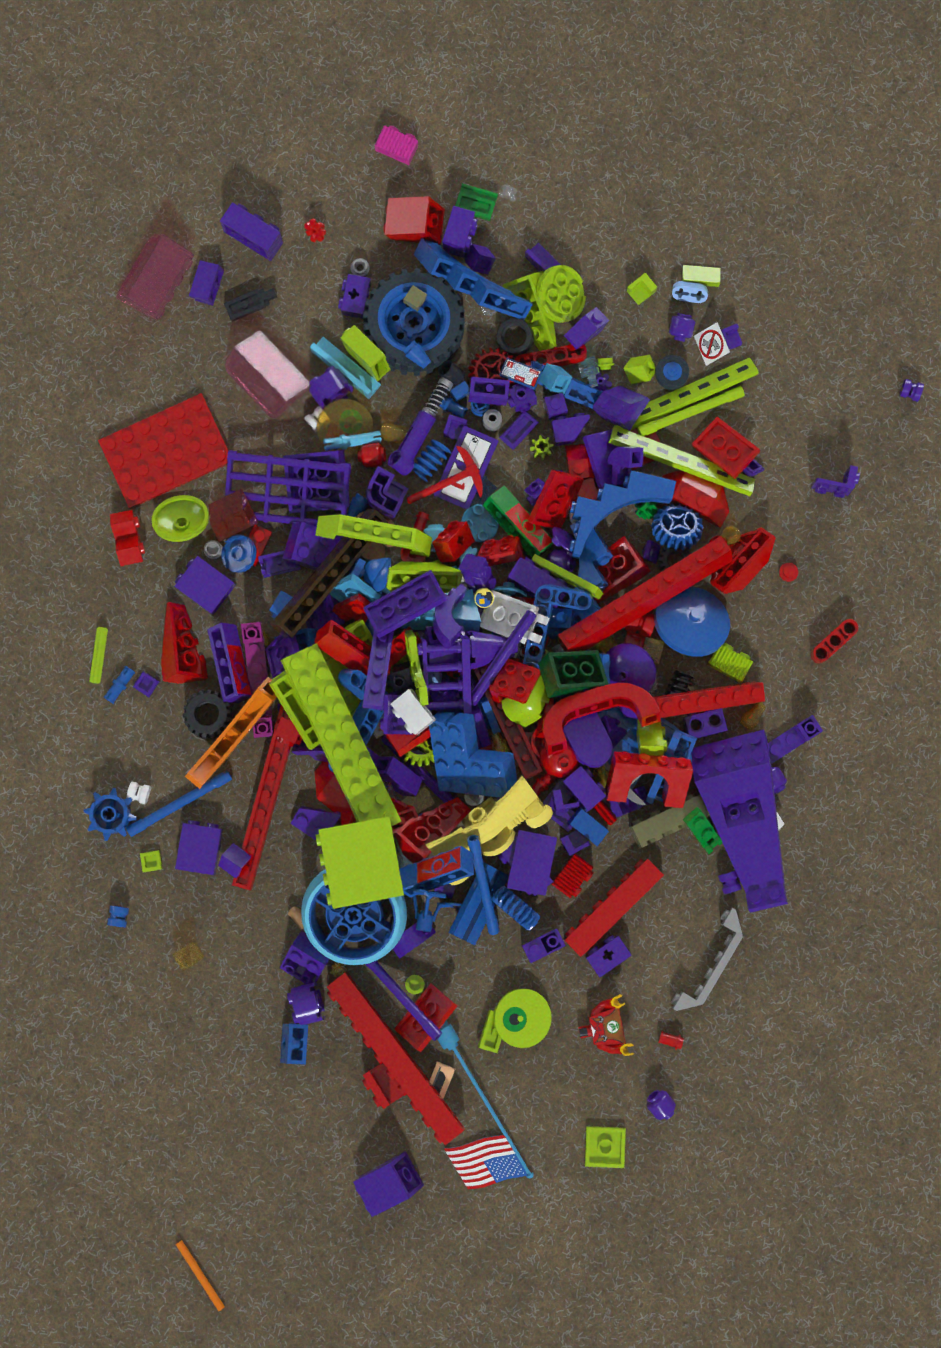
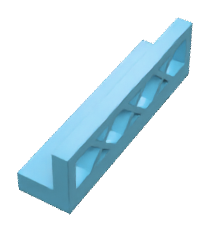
[310,337,381,399]

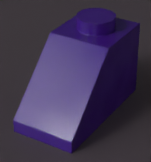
[564,307,609,350]

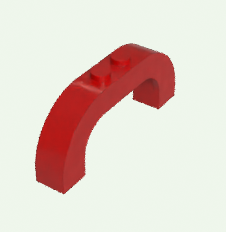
[543,683,661,756]

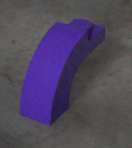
[433,584,467,650]

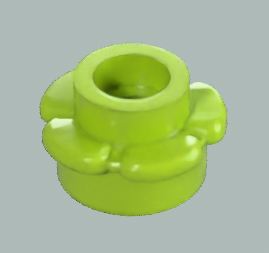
[596,358,615,370]

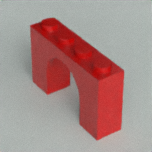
[605,751,693,808]

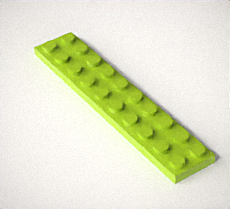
[281,644,401,826]

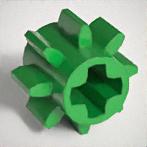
[635,502,658,520]

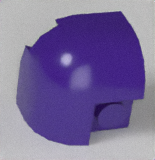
[366,466,409,520]

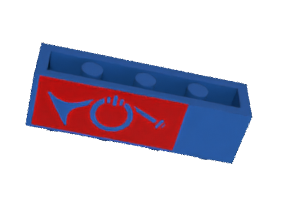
[399,846,474,897]

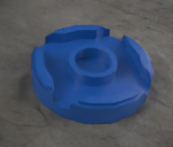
[221,534,256,573]

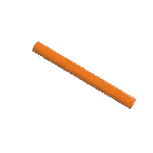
[175,1240,225,1311]

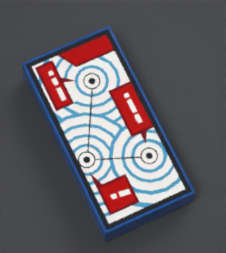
[500,358,542,390]

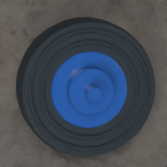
[655,355,689,390]

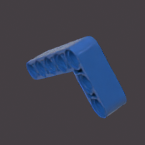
[523,584,593,670]
[328,669,389,773]

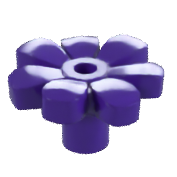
[588,372,612,392]

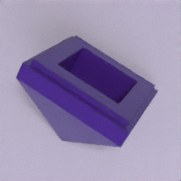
[743,459,765,476]
[642,540,661,564]

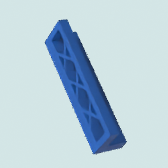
[646,729,697,804]

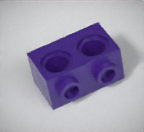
[683,708,728,739]

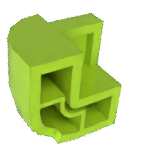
[501,675,549,727]

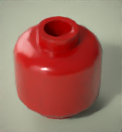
[358,442,386,468]

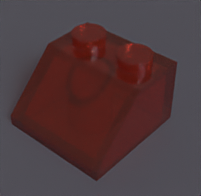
[208,489,258,542]

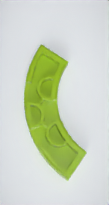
[405,630,428,706]

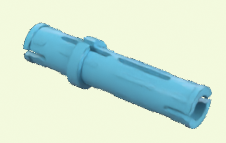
[323,430,381,451]

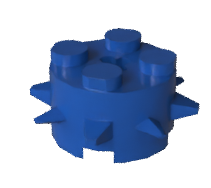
[84,788,137,841]

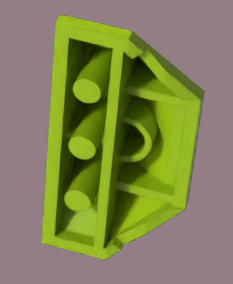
[386,561,462,593]

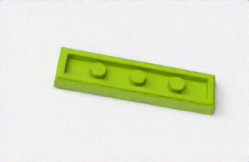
[531,554,603,599]

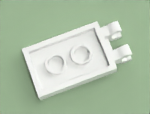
[480,590,550,644]

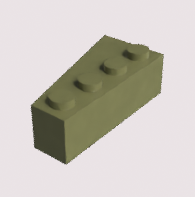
[629,793,710,848]

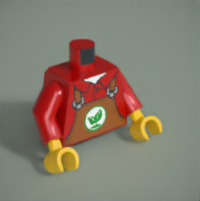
[578,994,634,1056]

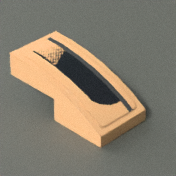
[430,1061,455,1099]

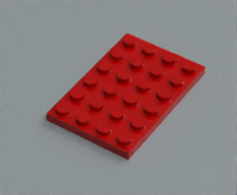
[98,393,228,509]

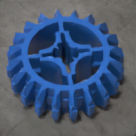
[651,503,703,551]
[492,886,540,930]

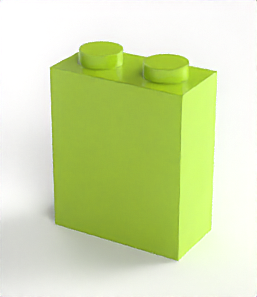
[340,325,390,382]

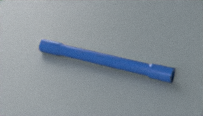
[126,770,233,837]
[467,835,500,935]

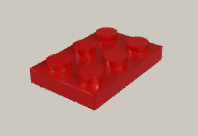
[692,417,760,479]
[528,469,584,528]
[394,983,457,1052]

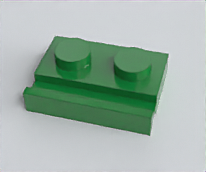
[455,183,498,221]

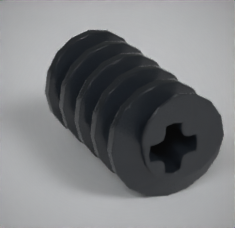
[664,670,695,695]

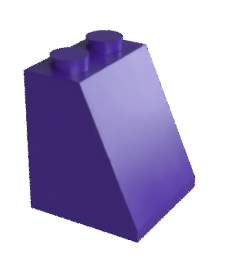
[353,1151,424,1217]

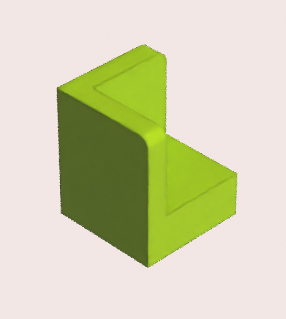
[627,273,657,305]
[623,355,656,384]

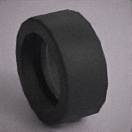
[497,318,534,356]

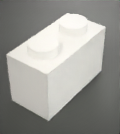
[391,689,436,735]

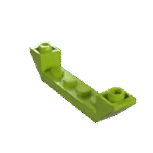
[315,514,432,557]

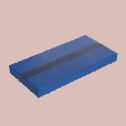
[448,862,509,945]

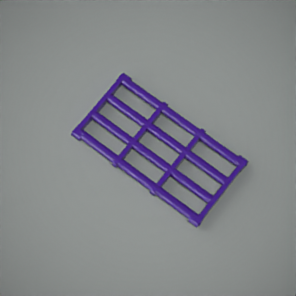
[223,450,351,527]

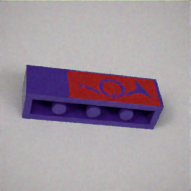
[207,623,252,703]

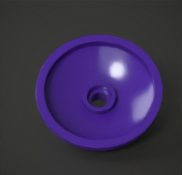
[606,643,656,692]

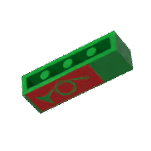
[482,486,554,559]

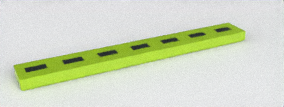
[616,358,759,431]
[609,425,755,496]

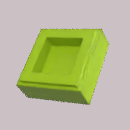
[140,850,162,873]

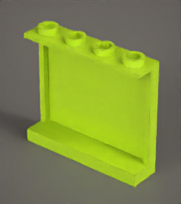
[315,816,404,909]

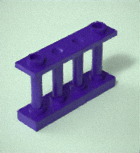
[417,635,472,714]

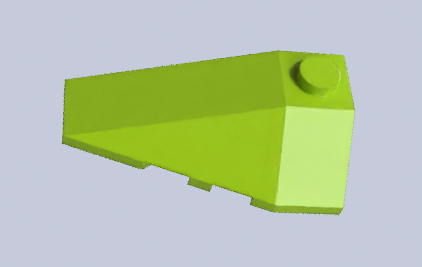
[502,271,557,351]

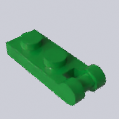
[683,807,722,854]

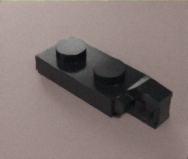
[224,288,278,322]

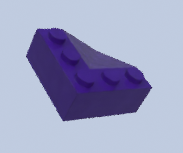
[283,450,350,513]

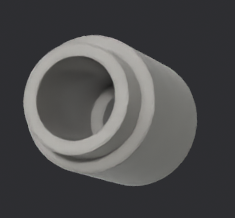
[483,409,502,432]

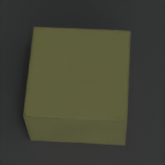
[403,285,427,311]

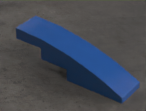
[530,360,602,409]

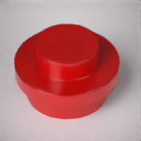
[779,563,798,582]

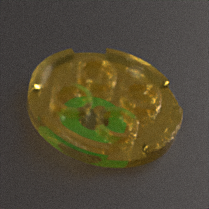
[316,399,373,456]

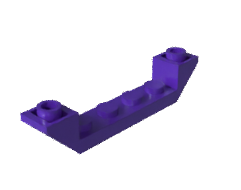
[768,715,823,764]

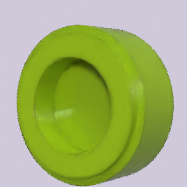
[405,975,425,994]

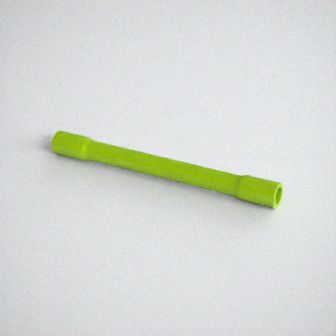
[637,386,745,436]

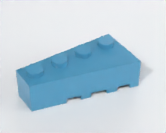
[399,589,481,632]

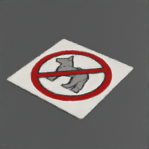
[694,322,730,366]

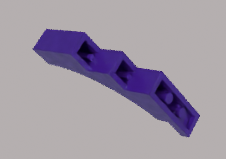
[291,739,423,796]

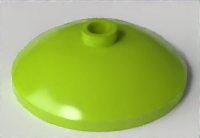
[152,495,209,542]

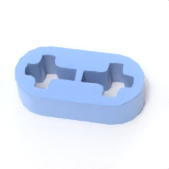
[672,281,708,303]

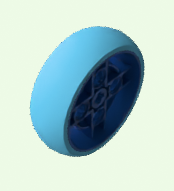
[301,869,407,965]

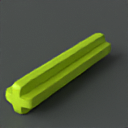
[89,627,108,684]

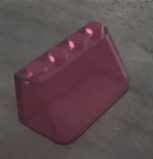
[116,234,194,320]
[225,330,311,418]

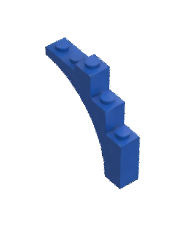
[569,470,676,559]
[548,520,613,640]

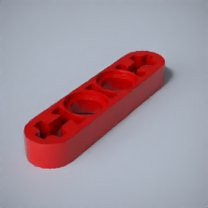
[515,344,587,367]

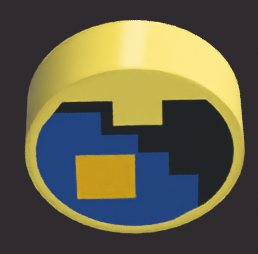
[474,588,494,608]

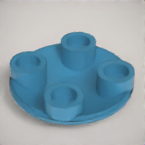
[461,504,499,542]

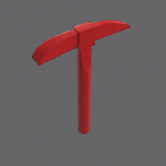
[407,446,483,504]

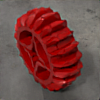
[468,348,516,389]

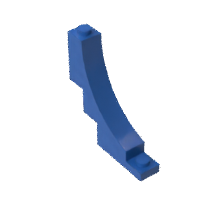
[414,238,533,320]

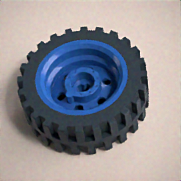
[363,268,465,376]

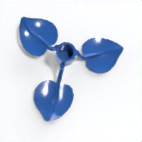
[338,558,391,637]
[413,889,462,932]

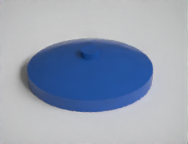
[654,586,730,657]

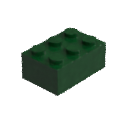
[538,650,608,698]

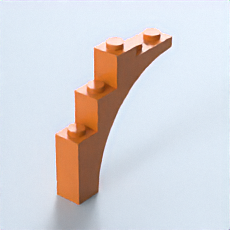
[185,677,277,789]

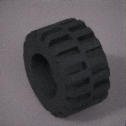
[183,690,233,739]

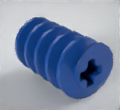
[413,439,451,482]

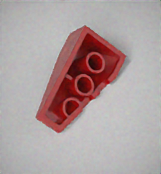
[395,797,471,864]

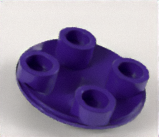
[552,527,575,559]

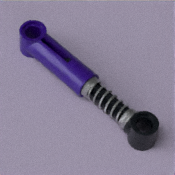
[388,360,465,476]

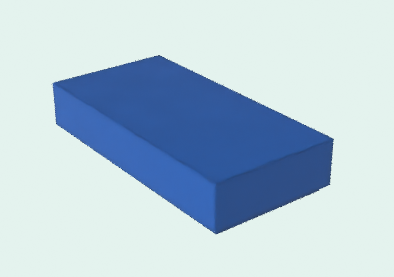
[568,807,609,846]

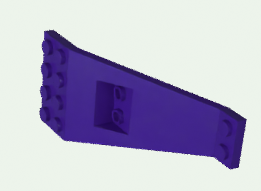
[691,730,788,913]

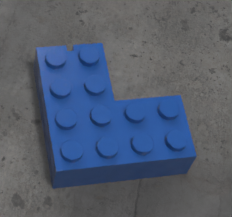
[429,711,517,798]

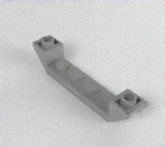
[671,908,743,1011]

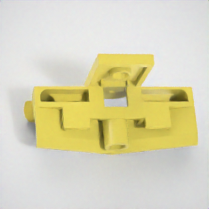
[425,776,553,885]

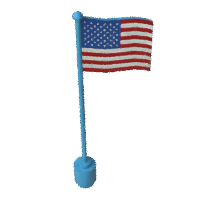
[437,1020,534,1189]

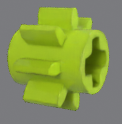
[530,435,554,460]

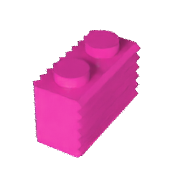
[375,126,418,165]

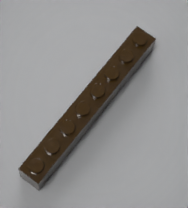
[270,509,388,638]

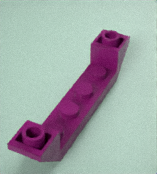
[241,622,273,738]

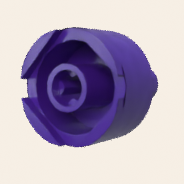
[309,366,353,411]
[287,982,325,1025]

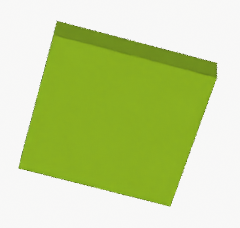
[585,1126,626,1168]

